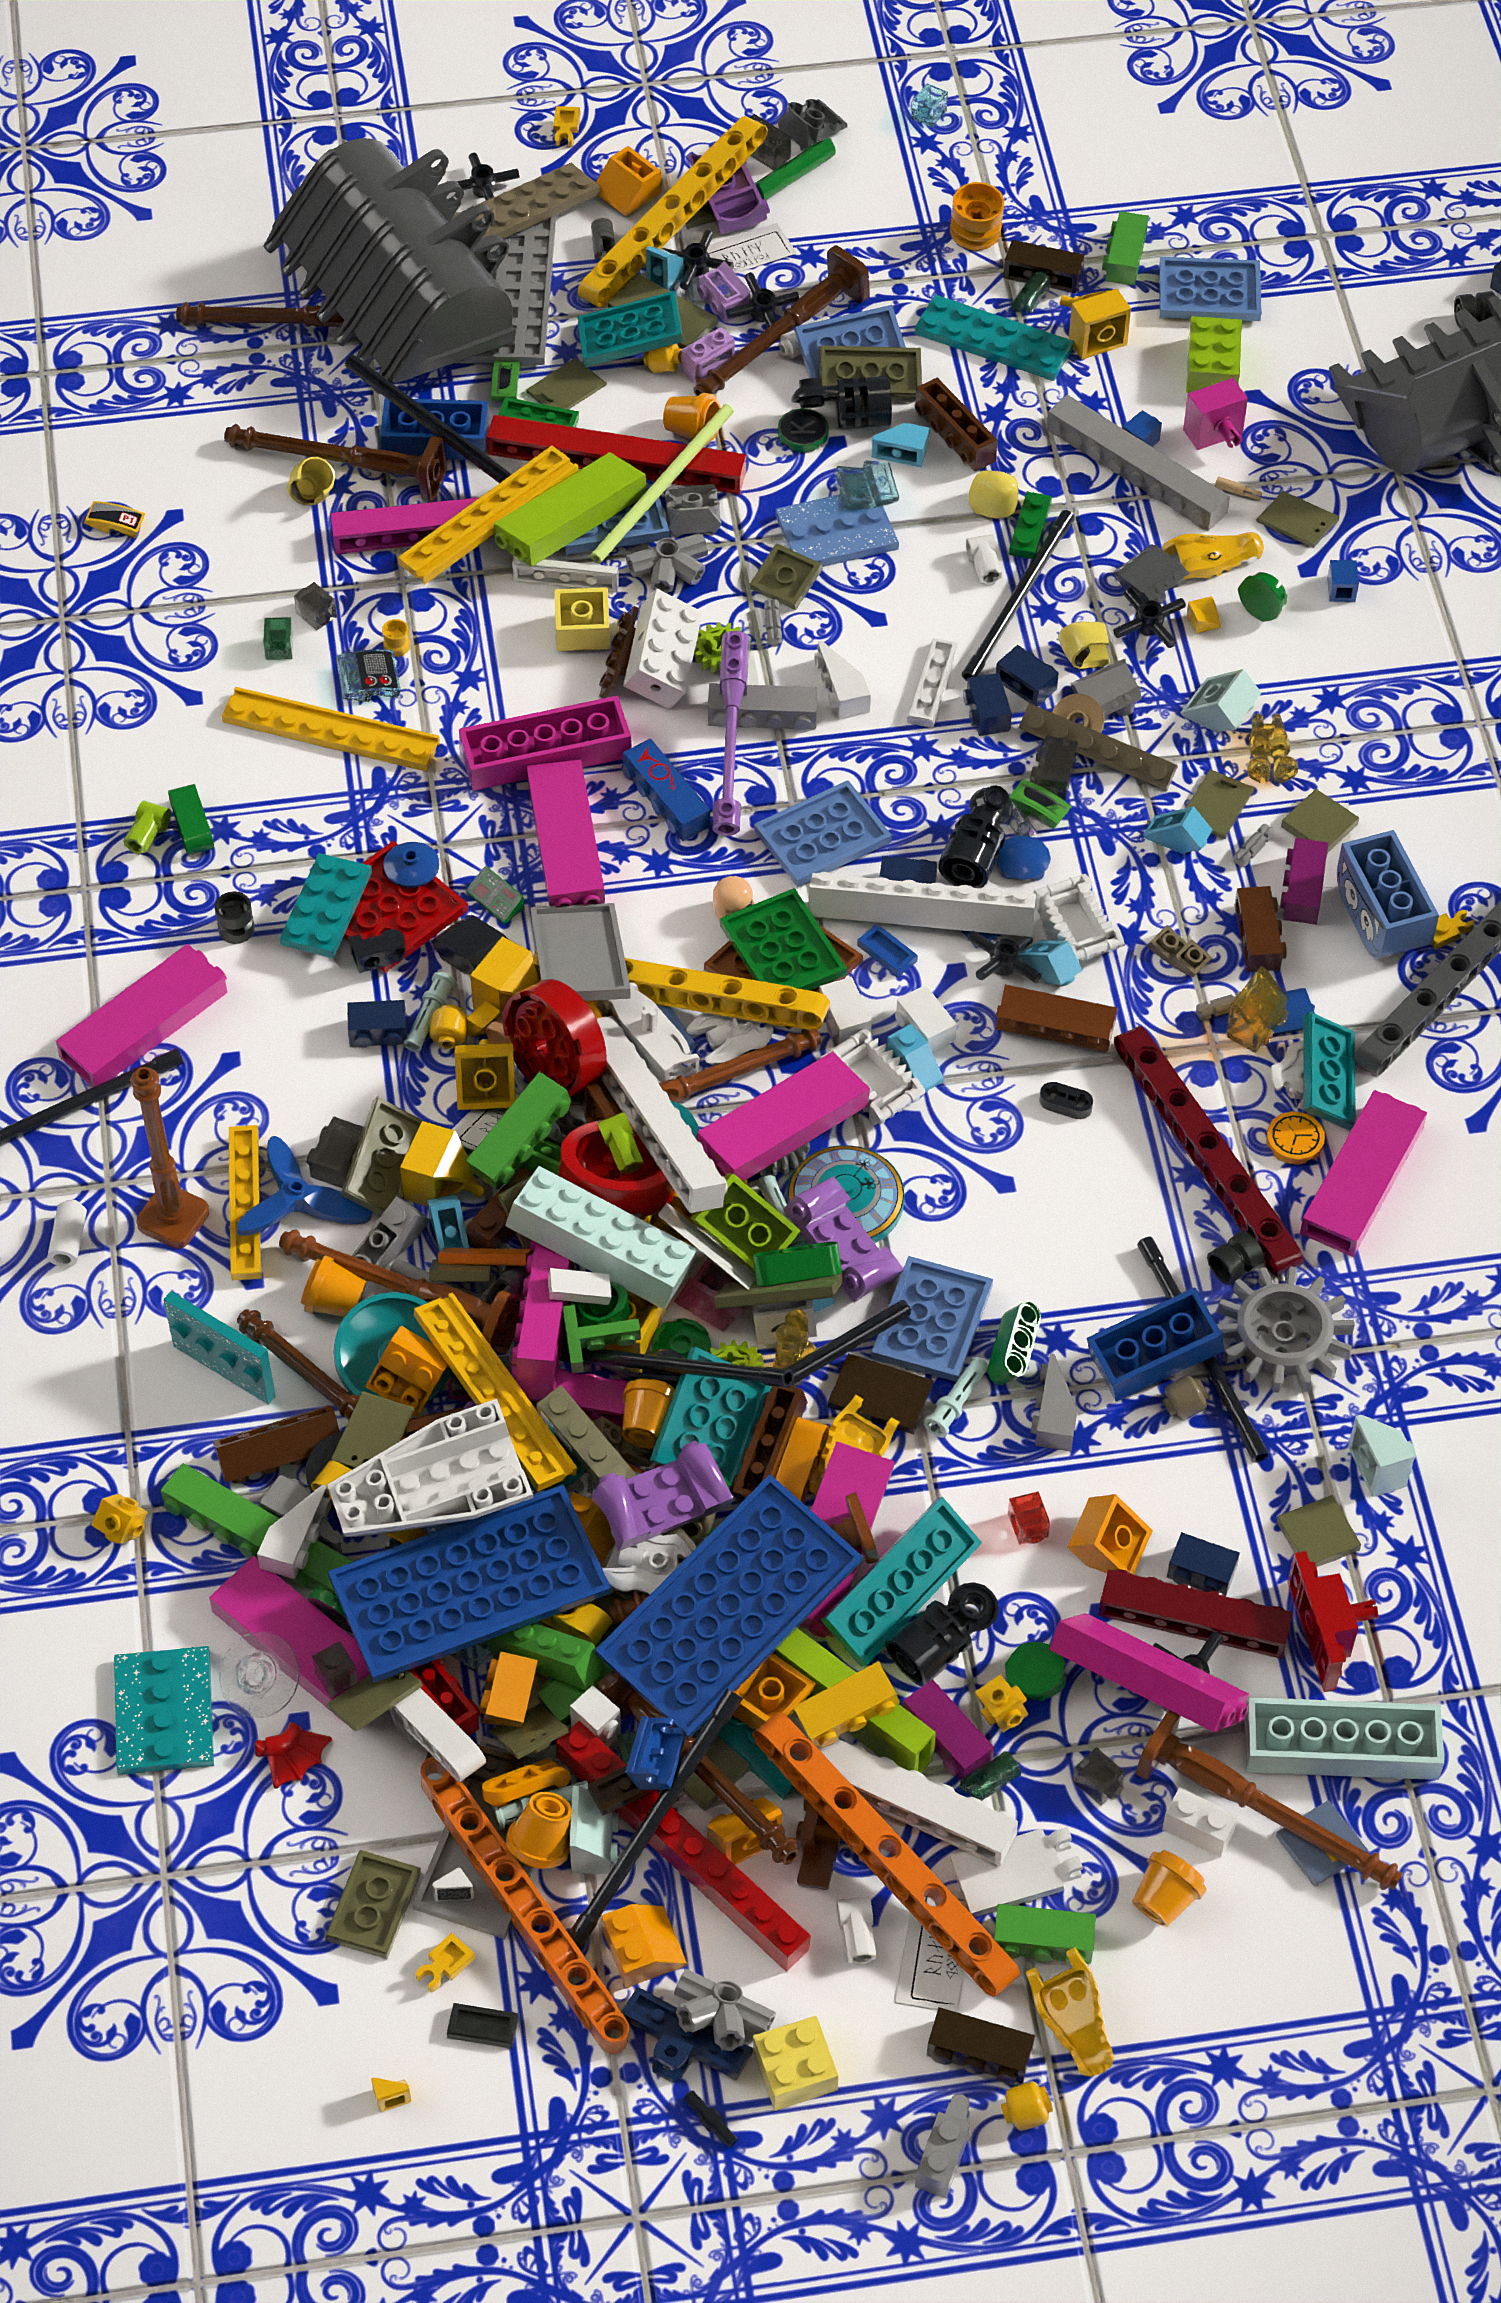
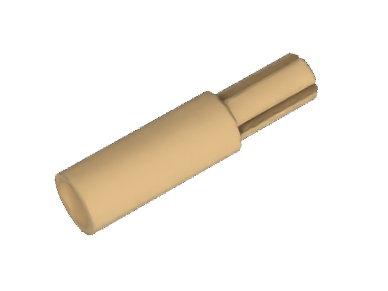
[1215,476,1262,500]

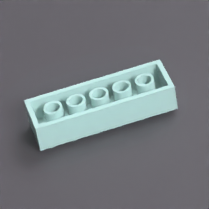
[505,1166,698,1310]
[1245,1697,1444,1780]

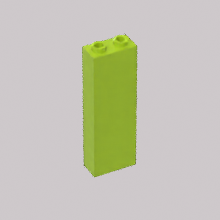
[494,452,646,567]
[773,1628,936,1773]

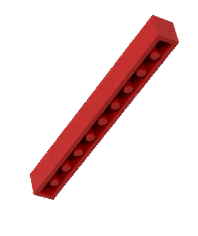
[486,415,746,495]
[556,1721,811,1972]

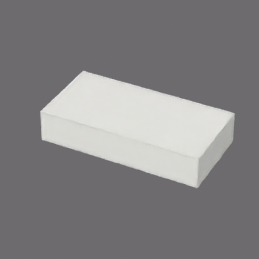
[548,1268,611,1305]

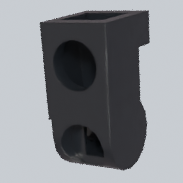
[349,929,406,974]

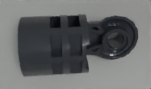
[791,376,892,429]
[938,785,1014,888]
[885,1582,999,1687]

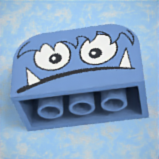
[1337,830,1439,959]

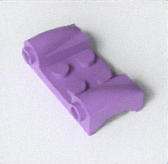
[687,153,770,234]
[783,1176,904,1303]
[591,1441,733,1551]

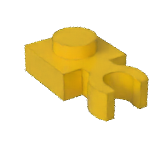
[553,106,581,147]
[1431,910,1475,950]
[415,1932,475,1993]

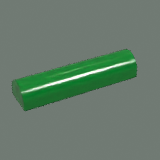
[755,138,836,200]

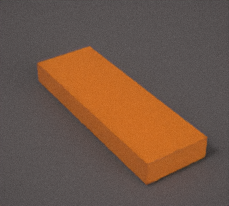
[438,1248,532,1266]

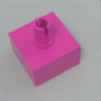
[1183,378,1248,450]

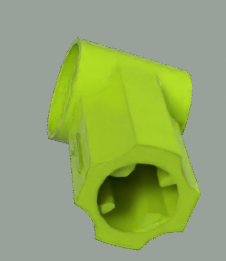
[123,800,171,855]
[597,1111,645,1174]

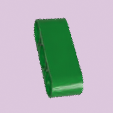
[168,783,215,856]
[753,1241,842,1286]
[988,1301,1041,1385]

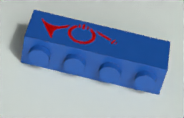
[622,738,710,841]

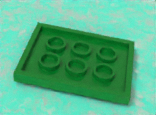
[720,888,847,991]

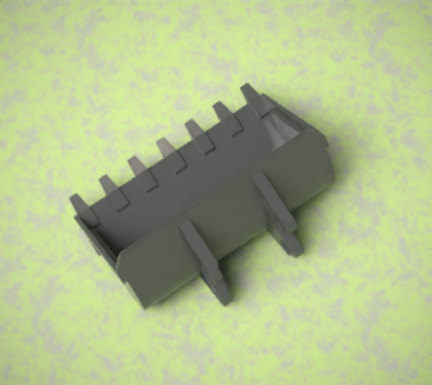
[263,138,515,394]
[1329,295,1501,476]

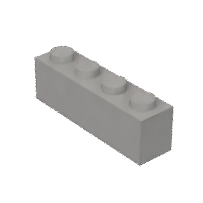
[708,683,817,730]

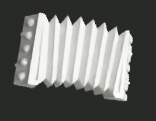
[1033,874,1125,962]
[818,1029,925,1126]

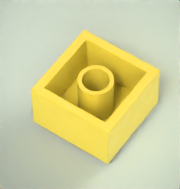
[554,587,610,651]
[753,2015,839,2111]

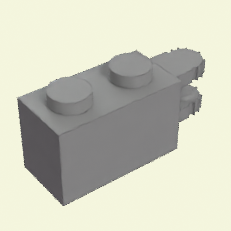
[915,2094,971,2199]

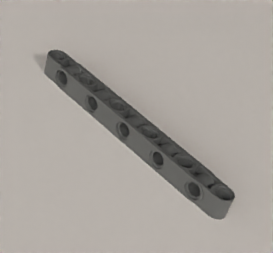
[1353,901,1501,1077]

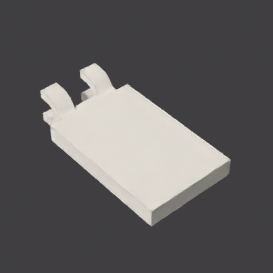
[950,1827,1083,1917]

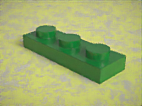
[498,397,579,427]
[1009,491,1052,560]

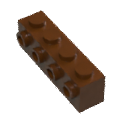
[914,377,998,472]
[731,1386,808,1505]
[212,1405,340,1484]

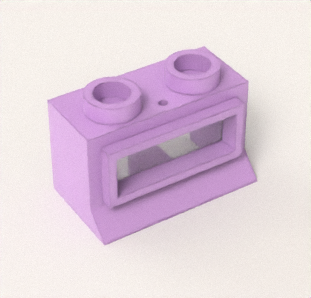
[697,261,751,323]
[681,327,735,384]

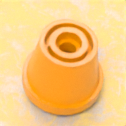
[663,393,721,445]
[300,1255,367,1317]
[622,1378,675,1449]
[506,1792,572,1869]
[1132,1850,1207,1927]

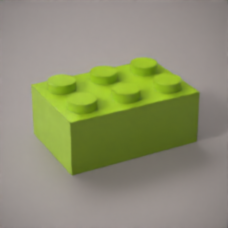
[1186,316,1242,393]
[690,1173,801,1274]

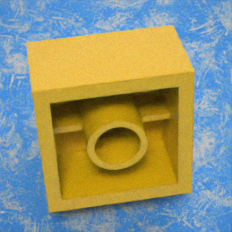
[1059,289,1131,360]
[470,936,538,1012]
[455,1039,516,1110]
[400,1121,485,1207]

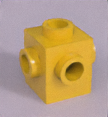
[91,1494,147,1544]
[975,1674,1029,1733]

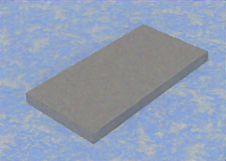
[530,903,630,1001]
[413,1736,572,1939]

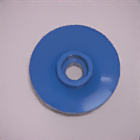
[384,842,439,888]

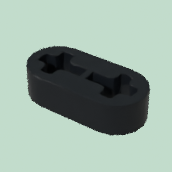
[1039,1082,1093,1119]

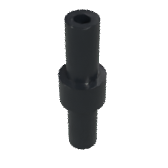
[684,2090,738,2148]

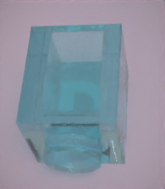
[912,83,948,128]

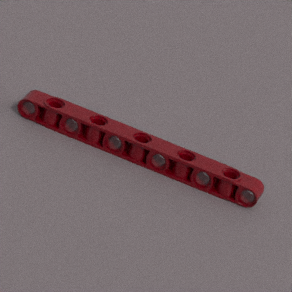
[1114,1026,1303,1276]

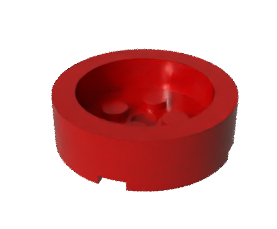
[503,979,607,1097]
[558,1120,675,1217]

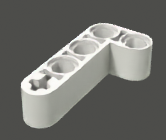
[389,1688,486,1782]

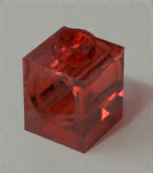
[1008,1491,1050,1545]

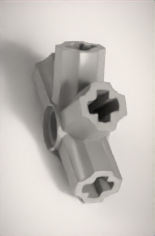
[626,533,708,593]
[674,1969,776,2051]

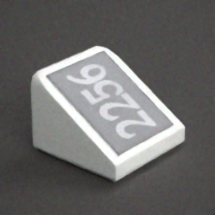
[432,1868,474,1902]

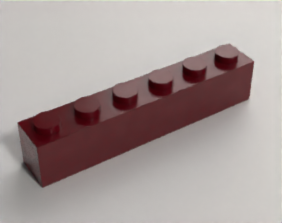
[1098,1569,1293,1659]

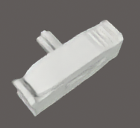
[603,982,700,1082]

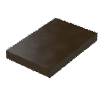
[828,1353,934,1435]

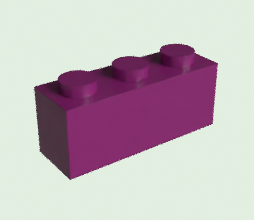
[1280,838,1328,925]
[903,1679,994,1783]

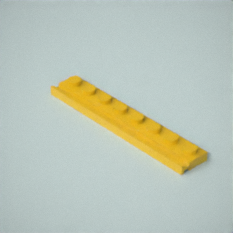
[398,446,579,585]
[221,686,440,772]
[414,1293,577,1492]

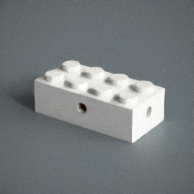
[623,588,702,709]

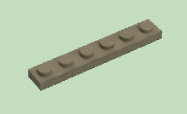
[1018,703,1178,791]

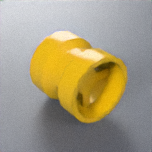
[382,619,410,657]

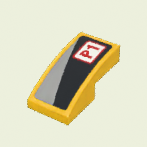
[84,501,145,539]

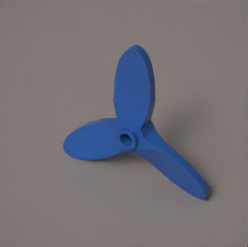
[237,1136,373,1236]

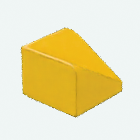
[1187,596,1221,634]
[467,1001,502,1037]
[371,2077,412,2112]

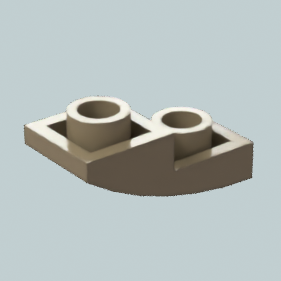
[1147,925,1212,977]
[594,1417,654,1467]

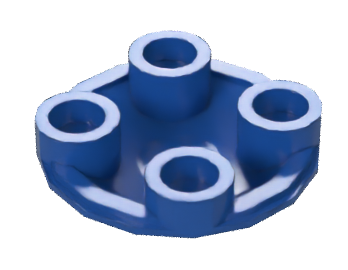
[996,835,1051,881]

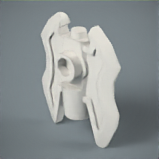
[686,1013,773,1064]
[1271,1040,1304,1110]
[602,1530,692,1595]

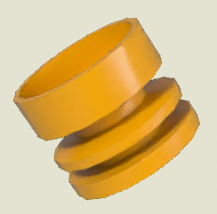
[950,182,1005,250]

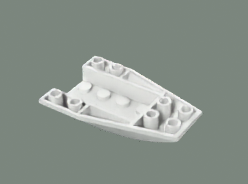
[327,1399,534,1537]

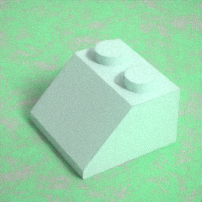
[1180,669,1261,732]
[1348,1415,1416,1497]
[570,1786,619,1874]

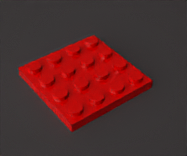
[343,841,469,973]

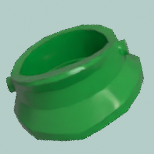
[1237,572,1288,622]
[573,1281,631,1327]
[1004,1642,1067,1701]

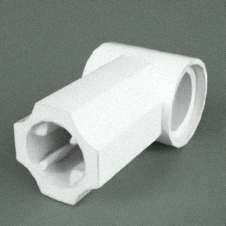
[966,534,1002,585]
[837,1896,876,1965]

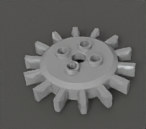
[1217,1266,1355,1393]

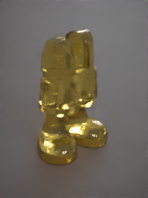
[1247,714,1299,783]
[773,1309,817,1387]

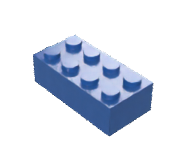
[380,398,489,460]
[1086,1287,1225,1402]

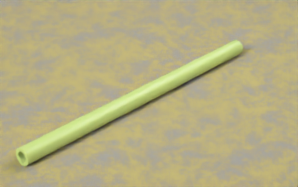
[590,404,734,564]

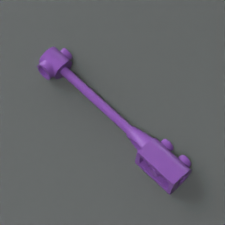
[712,631,749,836]

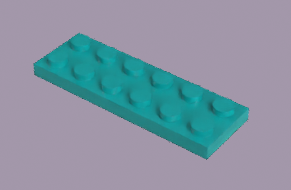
[914,294,1074,381]
[821,1496,982,1667]

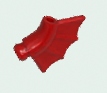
[254,1722,332,1789]

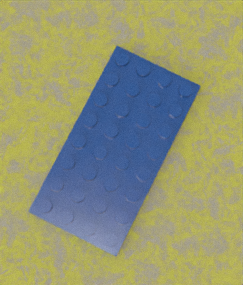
[595,1474,863,1738]
[328,1485,611,1683]

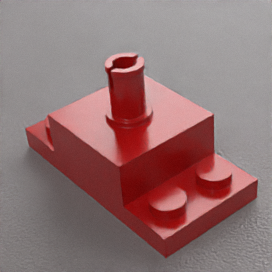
[1287,1551,1379,1692]

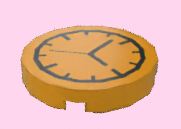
[1266,1111,1325,1165]

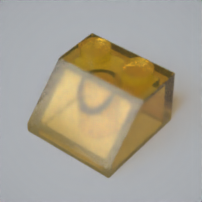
[1226,966,1289,1053]

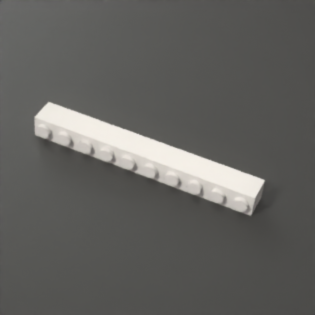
[596,1016,728,1213]

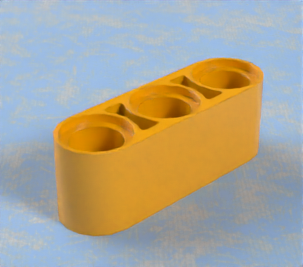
[775,1417,829,1504]

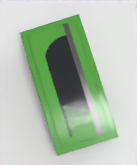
[491,361,520,401]
[1009,779,1072,829]

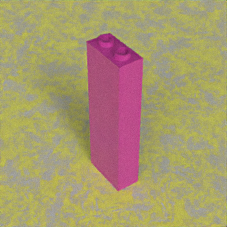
[527,759,605,907]
[56,944,228,1087]
[696,1051,870,1181]
[1300,1090,1427,1257]
[799,1441,895,1638]
[209,1556,370,1724]
[1049,1613,1249,1732]

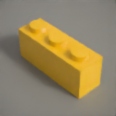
[793,1661,900,1747]

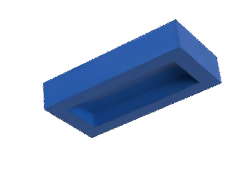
[857,924,918,978]

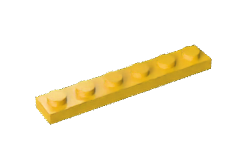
[228,1125,262,1281]

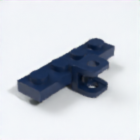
[621,1987,753,2083]

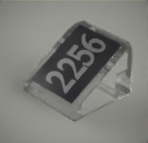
[1008,802,1037,837]

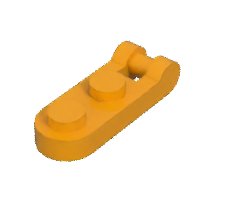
[482,1759,571,1807]

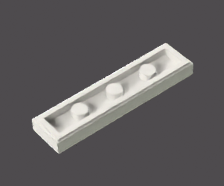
[512,556,619,592]
[907,638,959,728]

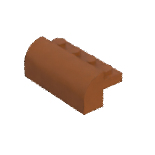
[995,984,1118,1052]

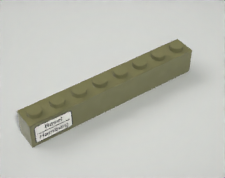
[537,1385,697,1564]

